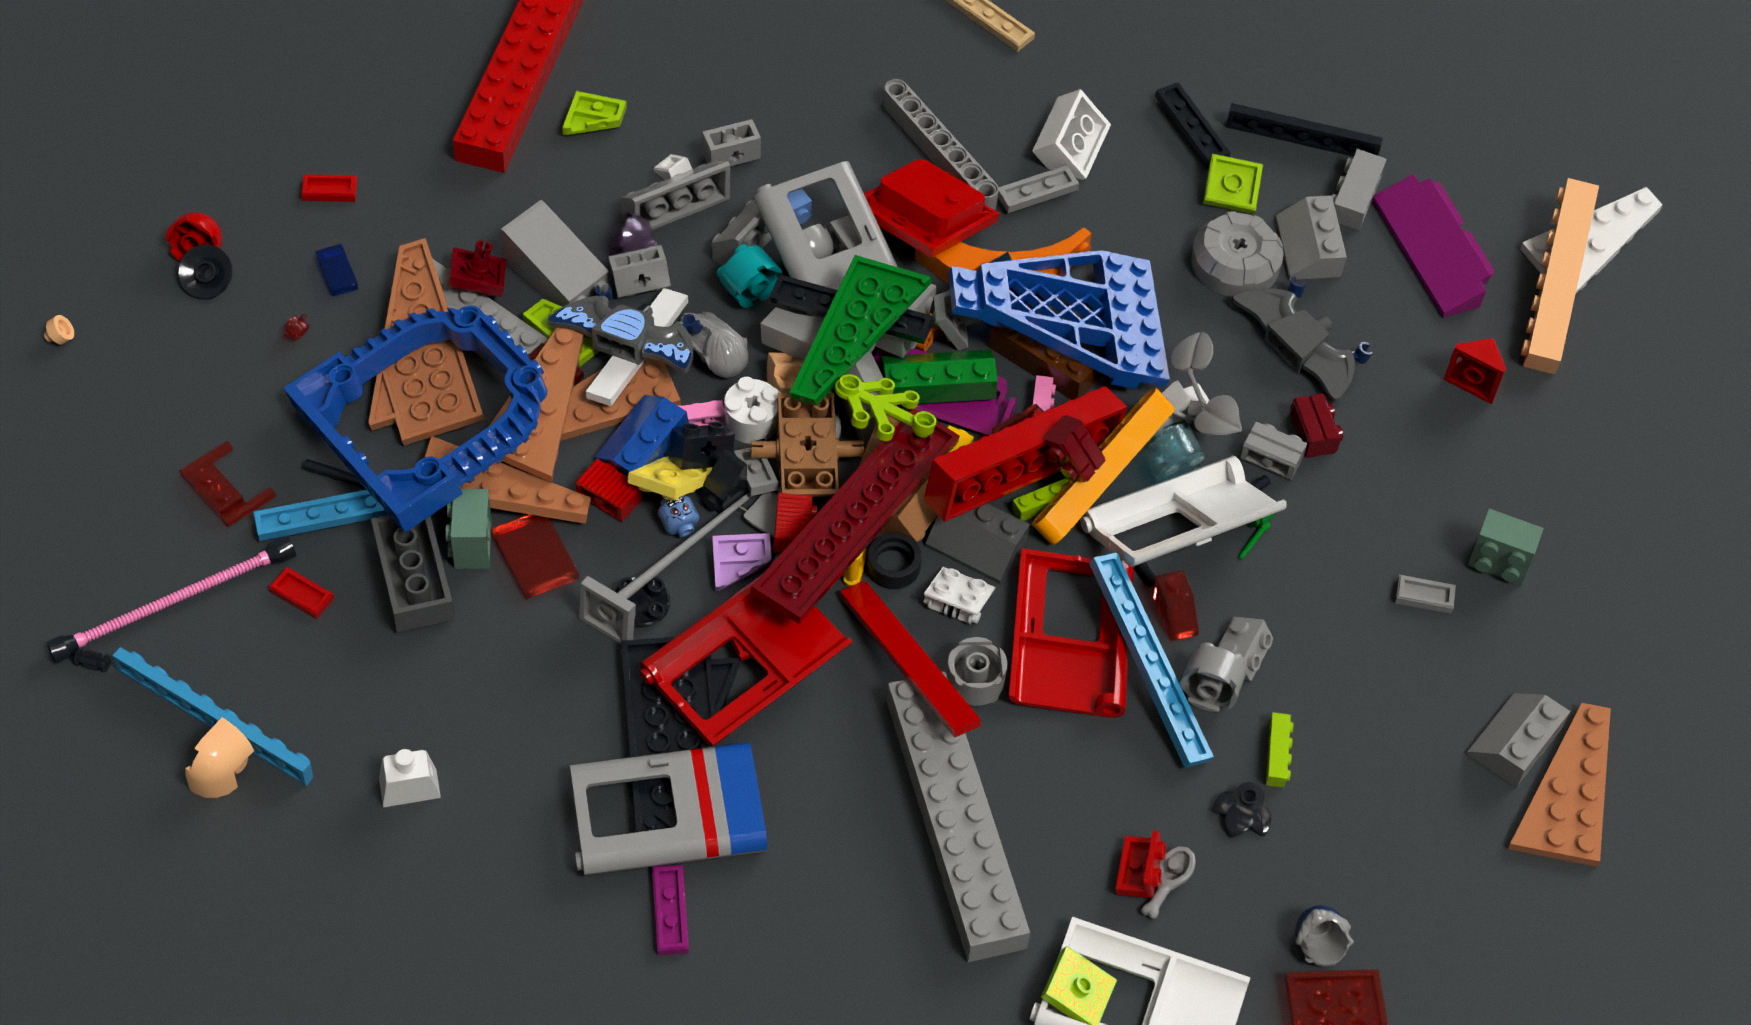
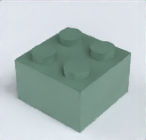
[446,489,492,569]
[1468,508,1544,585]

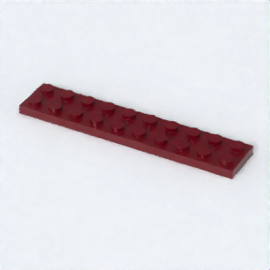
[751,408,960,624]

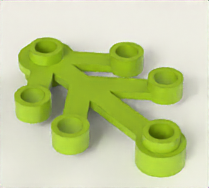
[835,374,936,441]

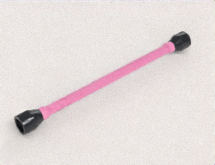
[46,536,296,663]

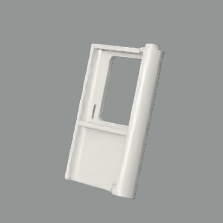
[1080,456,1286,567]

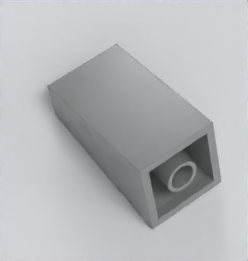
[501,200,610,307]

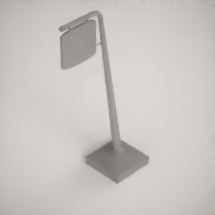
[579,486,781,644]

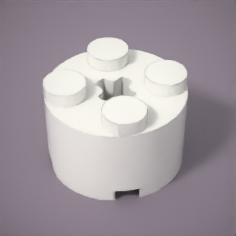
[724,377,779,444]

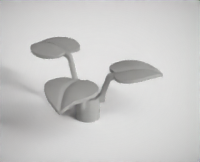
[1131,332,1242,437]

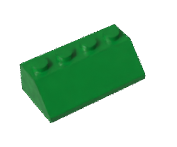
[881,350,998,405]

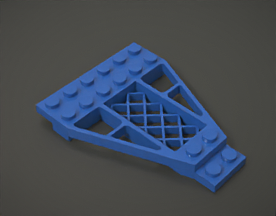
[948,250,1170,389]

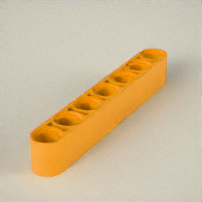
[1032,388,1175,545]

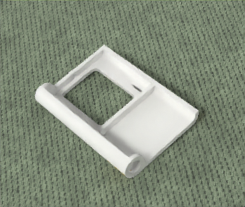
[1030,917,1251,1025]

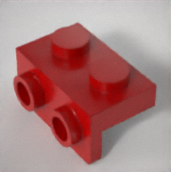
[1116,830,1166,898]

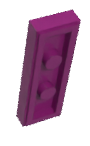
[652,865,689,955]

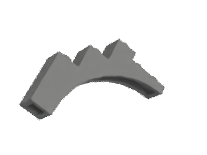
[760,284,936,361]

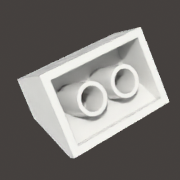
[1032,89,1111,180]

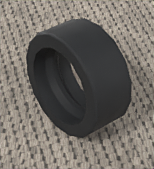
[867,533,922,589]

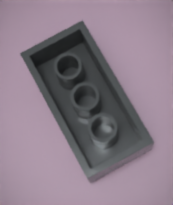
[371,515,455,633]

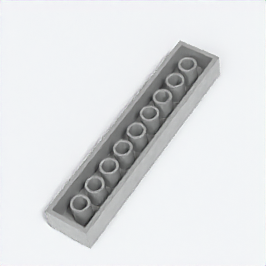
[886,671,1030,962]

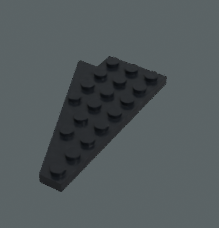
[621,637,739,832]

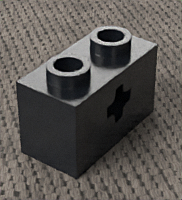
[669,422,735,470]

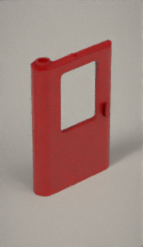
[1009,548,1134,718]
[639,575,853,747]

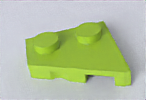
[563,91,627,135]

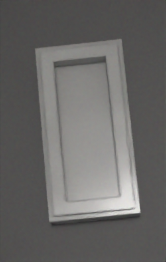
[1395,575,1456,614]

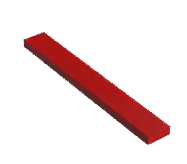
[840,581,981,738]

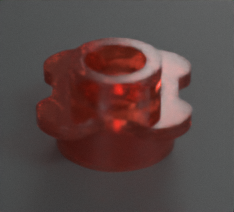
[283,313,310,341]

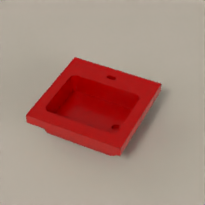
[864,159,999,258]

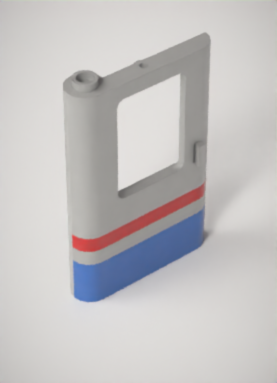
[570,742,768,876]

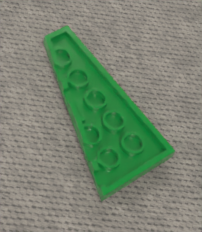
[789,255,932,406]

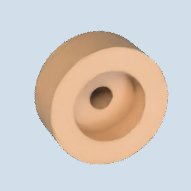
[44,315,74,345]

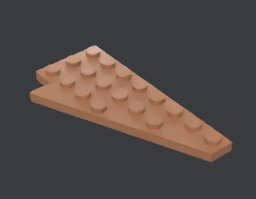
[369,238,485,446]

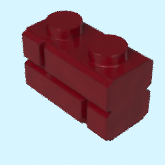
[1289,393,1343,458]
[1044,415,1106,483]

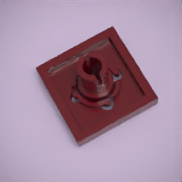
[448,240,506,297]

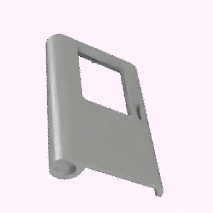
[754,161,898,317]

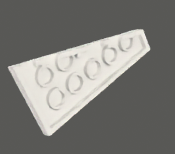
[1520,187,1662,293]

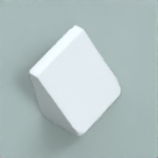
[653,154,692,180]

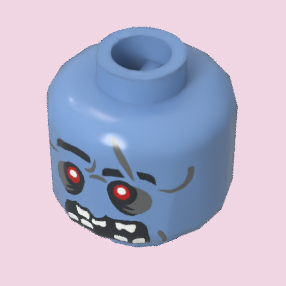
[658,495,700,537]

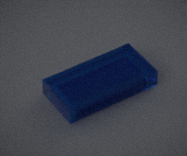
[315,244,359,297]

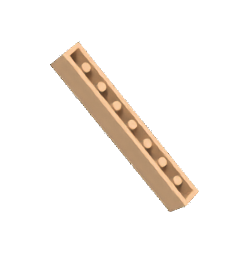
[1521,178,1599,375]

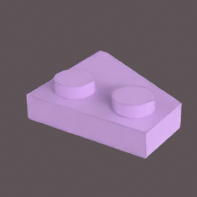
[712,533,772,591]

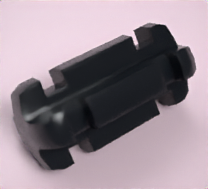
[73,648,111,672]

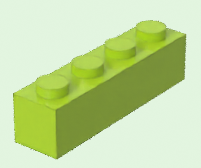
[1011,478,1069,521]
[1266,712,1294,788]

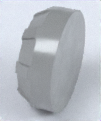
[1191,211,1283,297]

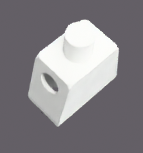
[379,749,441,808]

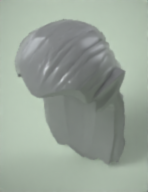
[673,312,749,378]

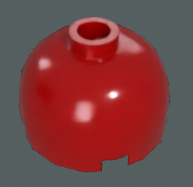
[166,212,223,261]

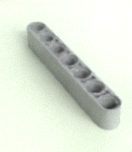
[884,79,999,210]

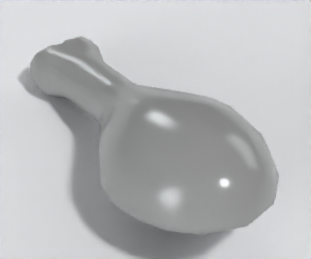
[1141,846,1196,919]

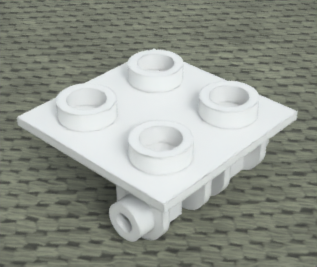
[923,567,995,625]

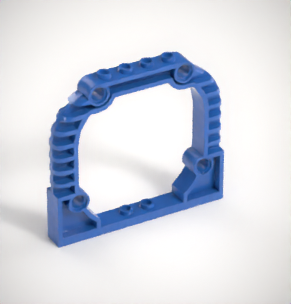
[283,305,547,532]

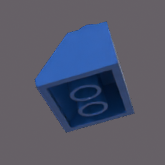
[594,395,689,477]

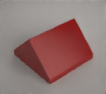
[1443,338,1506,405]

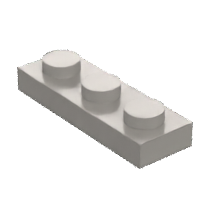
[998,165,1079,213]

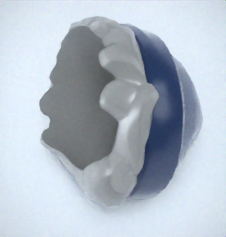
[1295,905,1354,966]

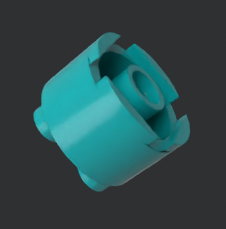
[717,244,782,308]

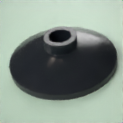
[178,244,233,299]

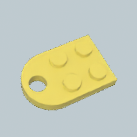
[628,456,712,500]

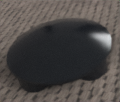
[614,576,671,627]

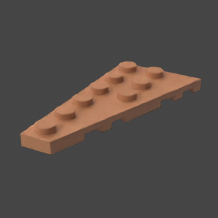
[425,436,591,524]
[1508,703,1611,867]

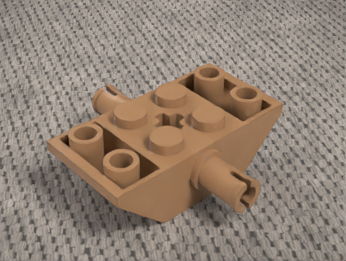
[750,393,864,497]

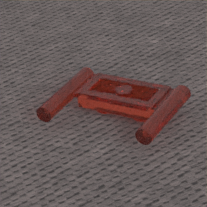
[179,441,276,527]

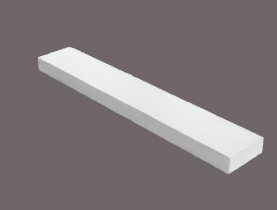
[586,288,688,406]

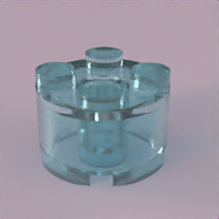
[1140,424,1205,483]

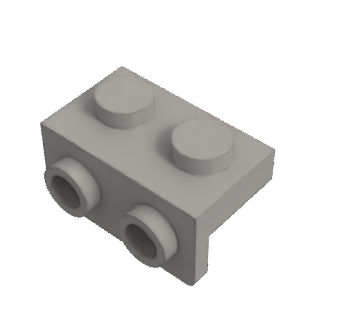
[932,290,980,351]
[1218,617,1273,681]

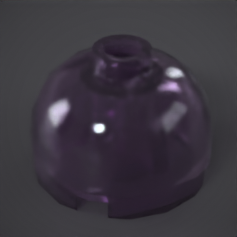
[609,211,656,256]

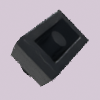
[703,448,747,514]

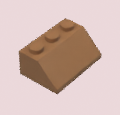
[879,476,938,542]

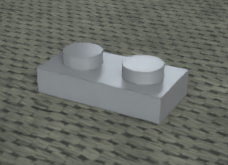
[734,447,778,496]

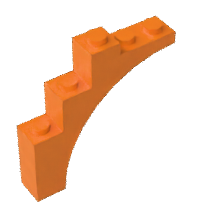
[915,227,1092,297]

